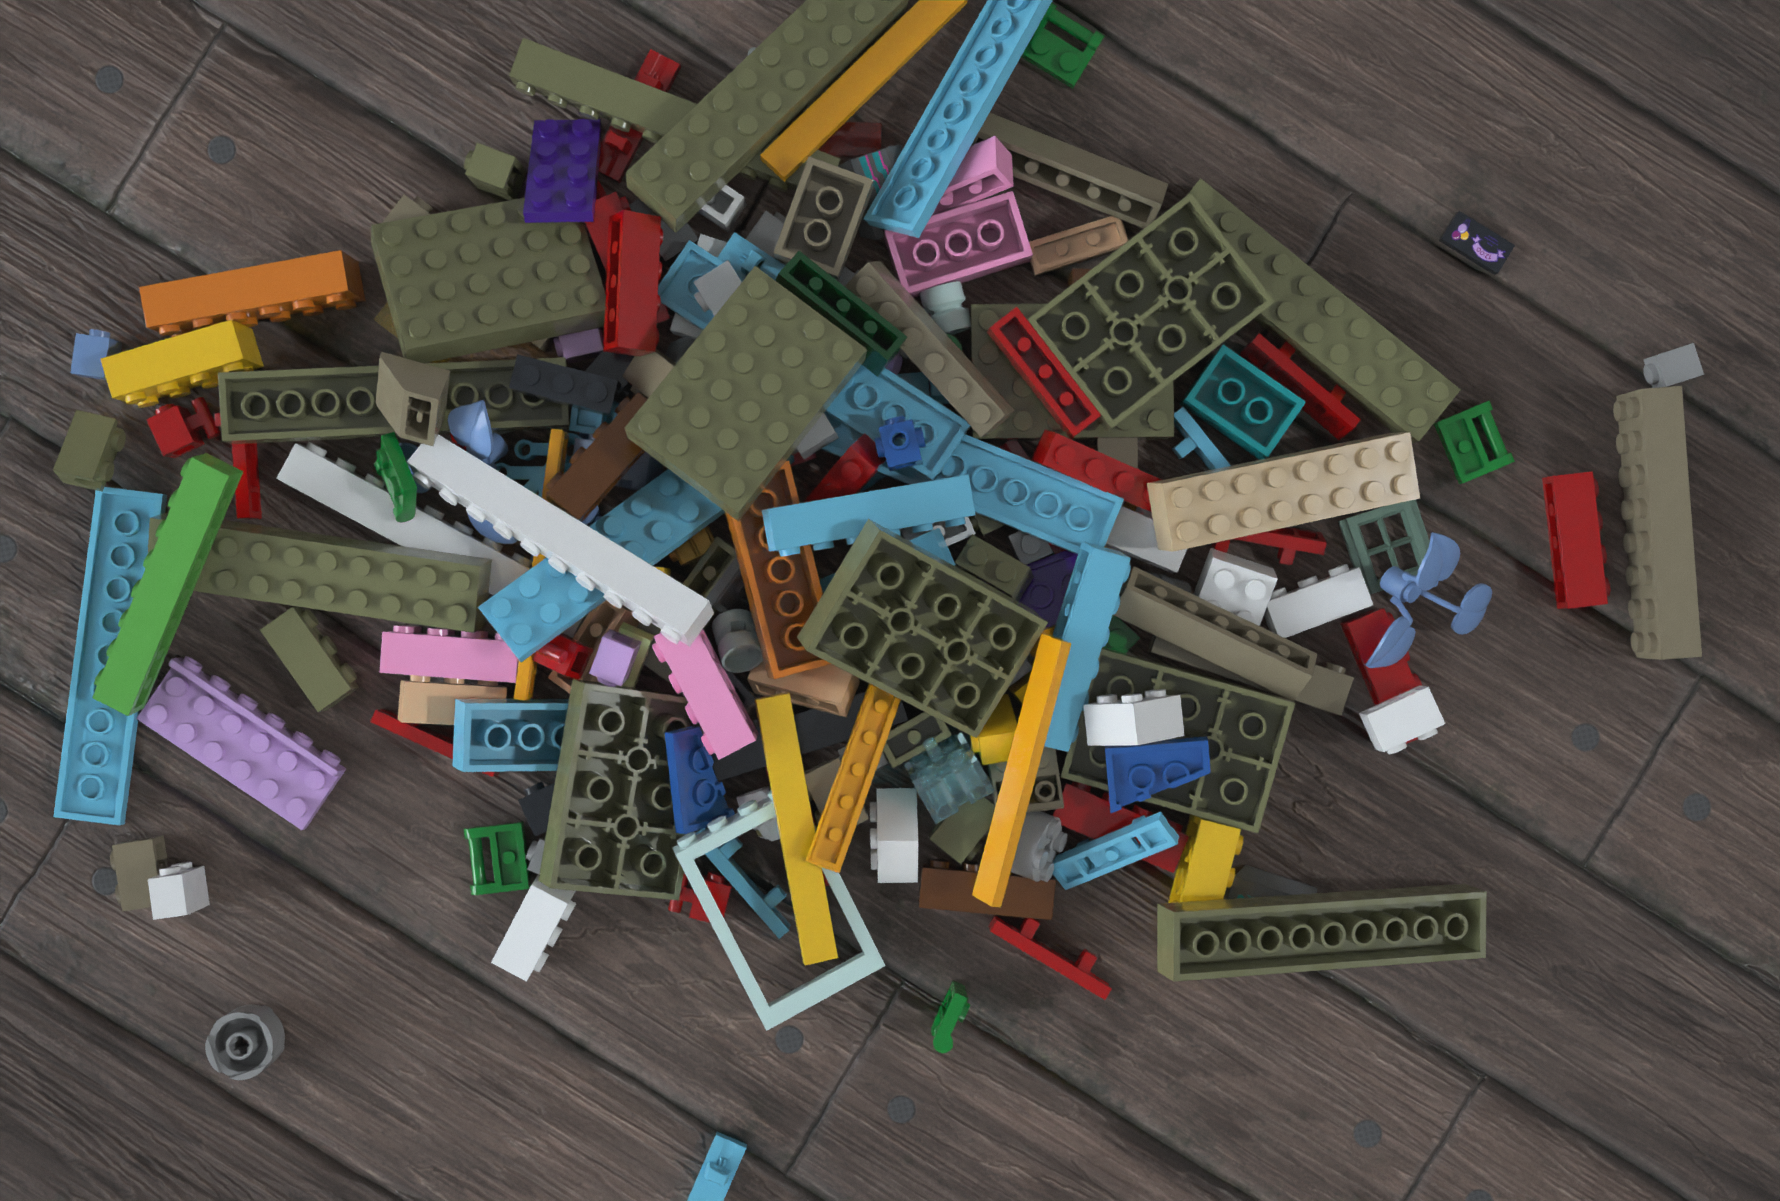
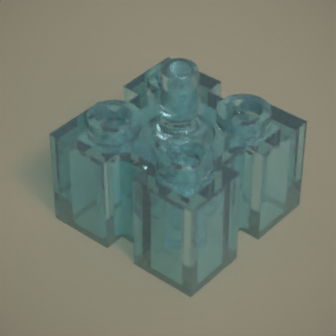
[904,732,995,824]

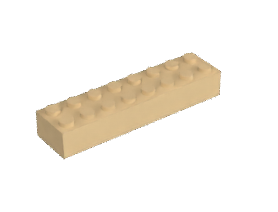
[1147,432,1420,552]

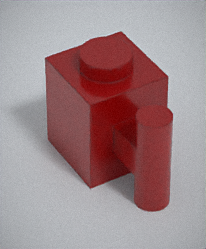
[146,397,221,458]
[532,634,594,680]
[668,871,732,923]

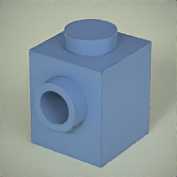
[70,329,122,380]

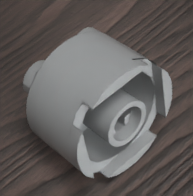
[1011,811,1067,882]
[205,1004,285,1080]

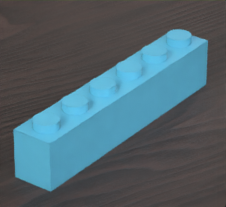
[762,474,976,557]
[1044,541,1131,752]

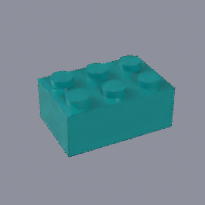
[1179,345,1306,460]

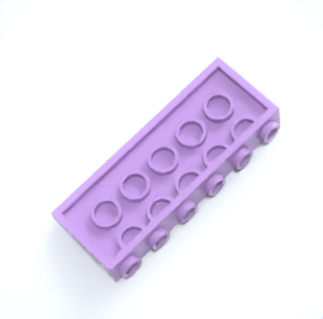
[136,656,346,830]

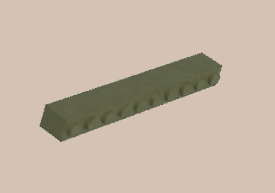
[509,38,841,192]

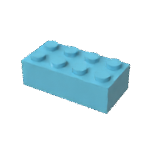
[453,699,569,772]

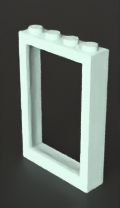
[672,790,885,1031]

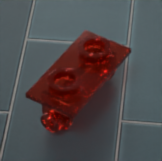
[818,122,881,156]

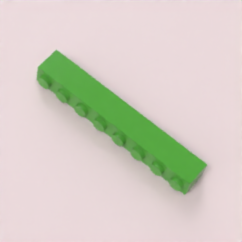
[92,453,243,716]

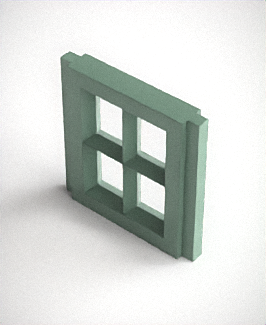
[1338,499,1430,594]

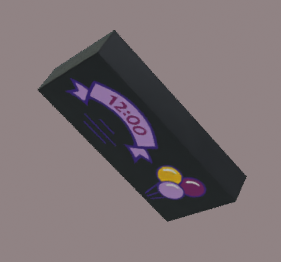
[1439,211,1515,275]

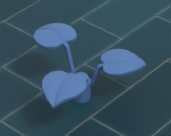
[399,400,518,544]
[1365,532,1492,668]

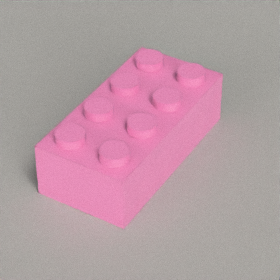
[884,191,1033,298]
[379,625,519,683]
[652,629,759,760]

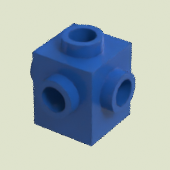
[874,416,926,472]

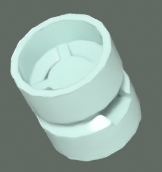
[919,281,971,335]
[711,609,763,673]

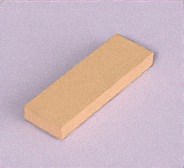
[1029,216,1129,276]

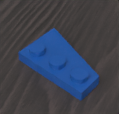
[664,726,735,834]
[1105,736,1211,813]

